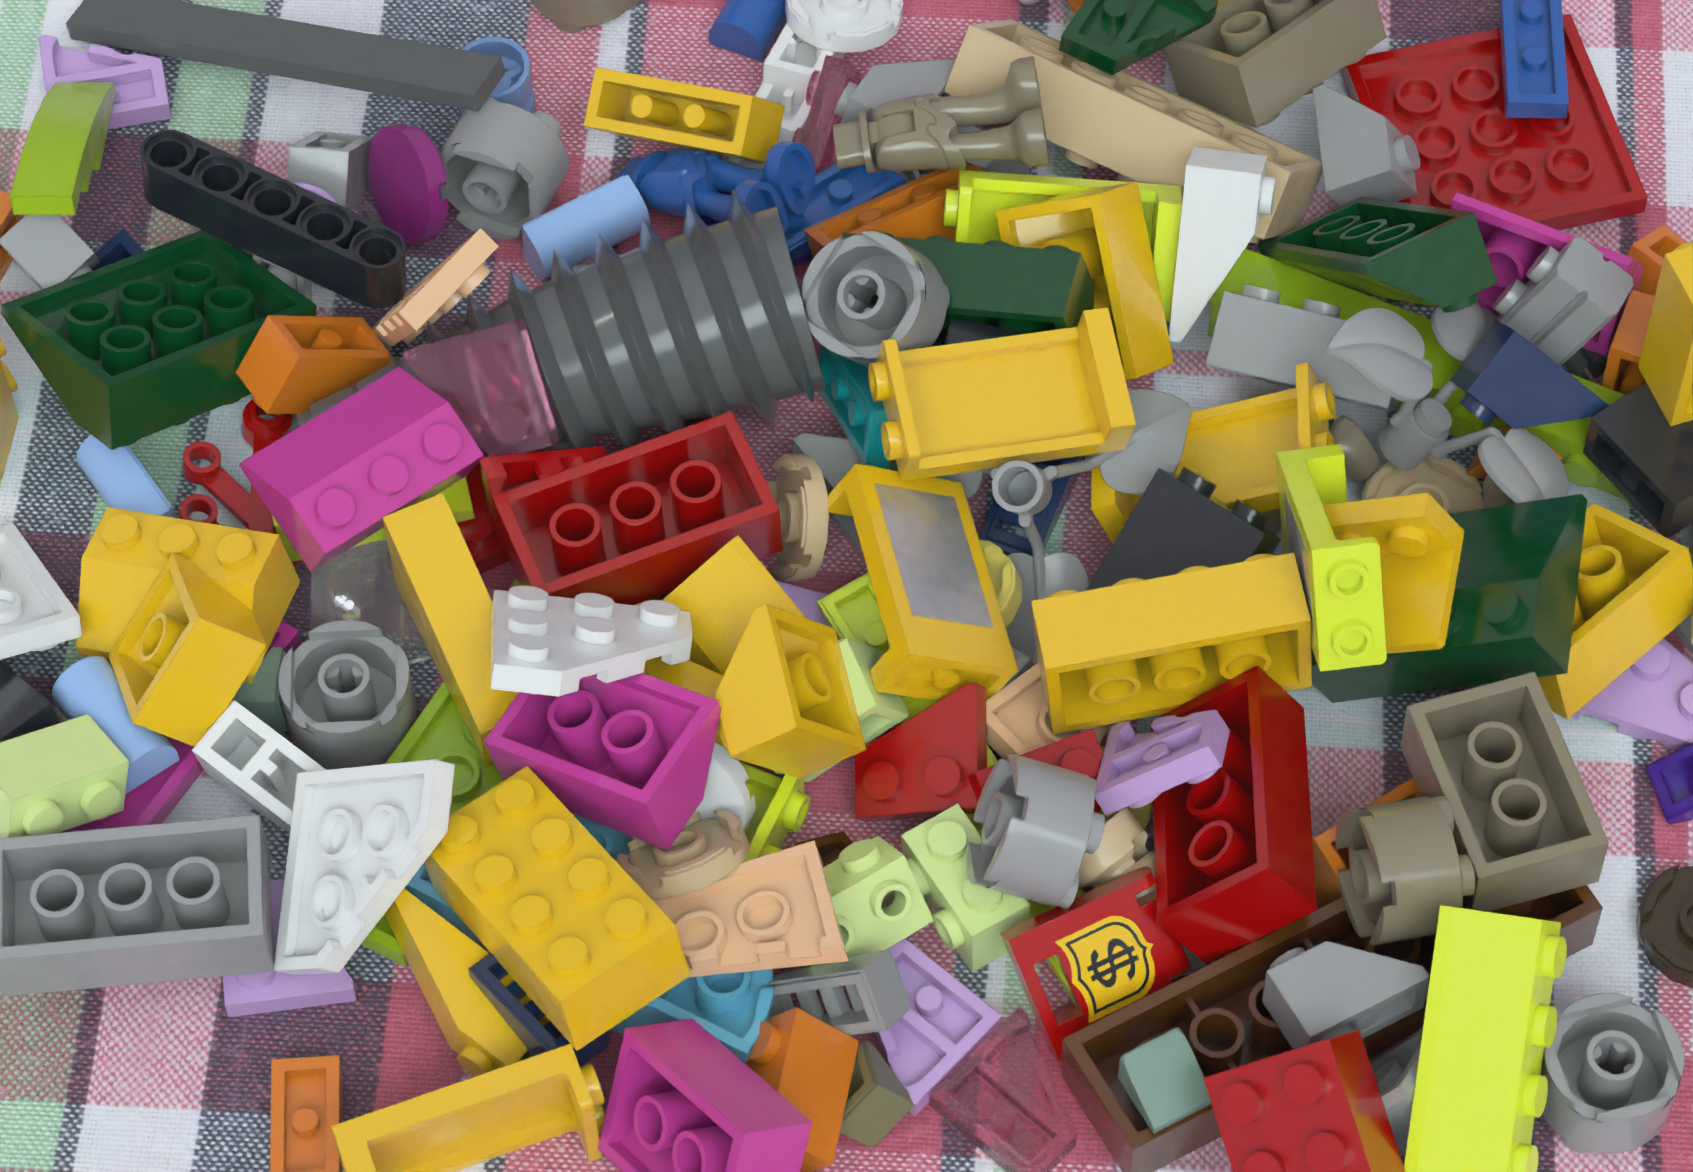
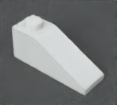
[1169,147,1276,343]
[192,700,326,833]

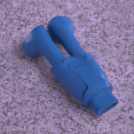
[616,141,816,234]

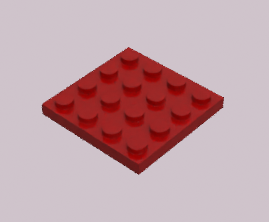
[1342,14,1648,230]

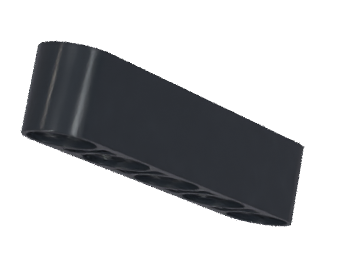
[141,130,406,309]

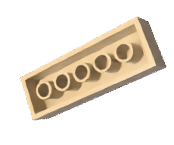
[944,19,1323,244]

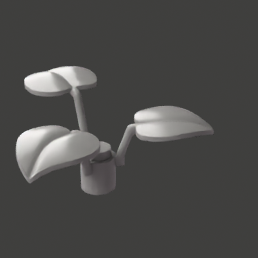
[1325,302,1569,503]
[934,389,1191,664]

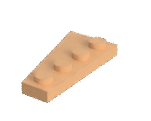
[371,228,499,349]
[652,840,849,978]

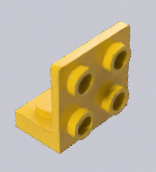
[1323,493,1465,654]

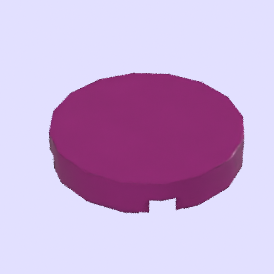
[369,123,449,244]

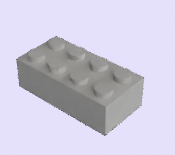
[0,815,274,997]

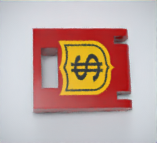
[1000,867,1191,1061]

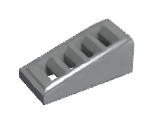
[767,949,910,1036]

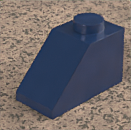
[1450,320,1610,429]

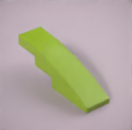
[10,82,116,215]

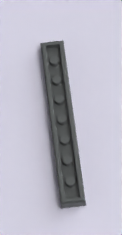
[65,0,505,112]

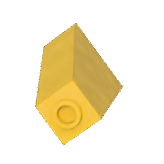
[382,493,519,766]

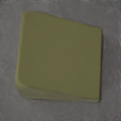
[840,1040,913,1147]

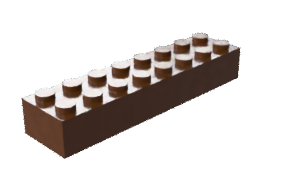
[1061,885,1603,1172]

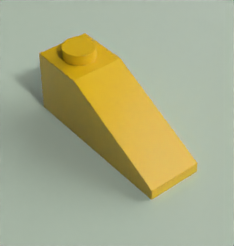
[385,889,550,1077]

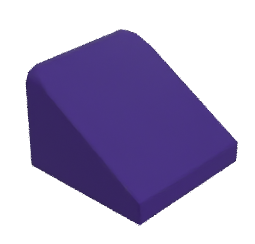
[1644,742,1693,825]

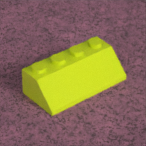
[1404,905,1567,1172]

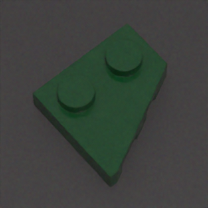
[1059,0,1218,75]

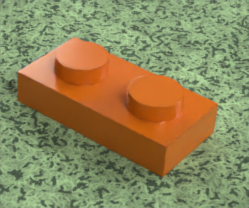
[270,1055,343,1172]

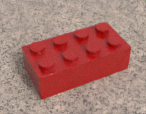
[492,411,783,605]
[1151,665,1317,964]
[1203,1029,1405,1172]

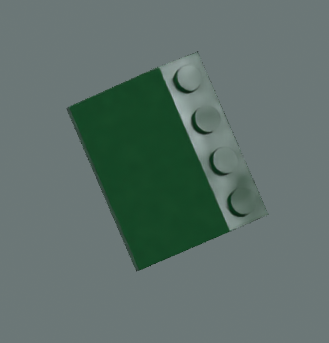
[1,230,317,450]
[1311,494,1587,703]

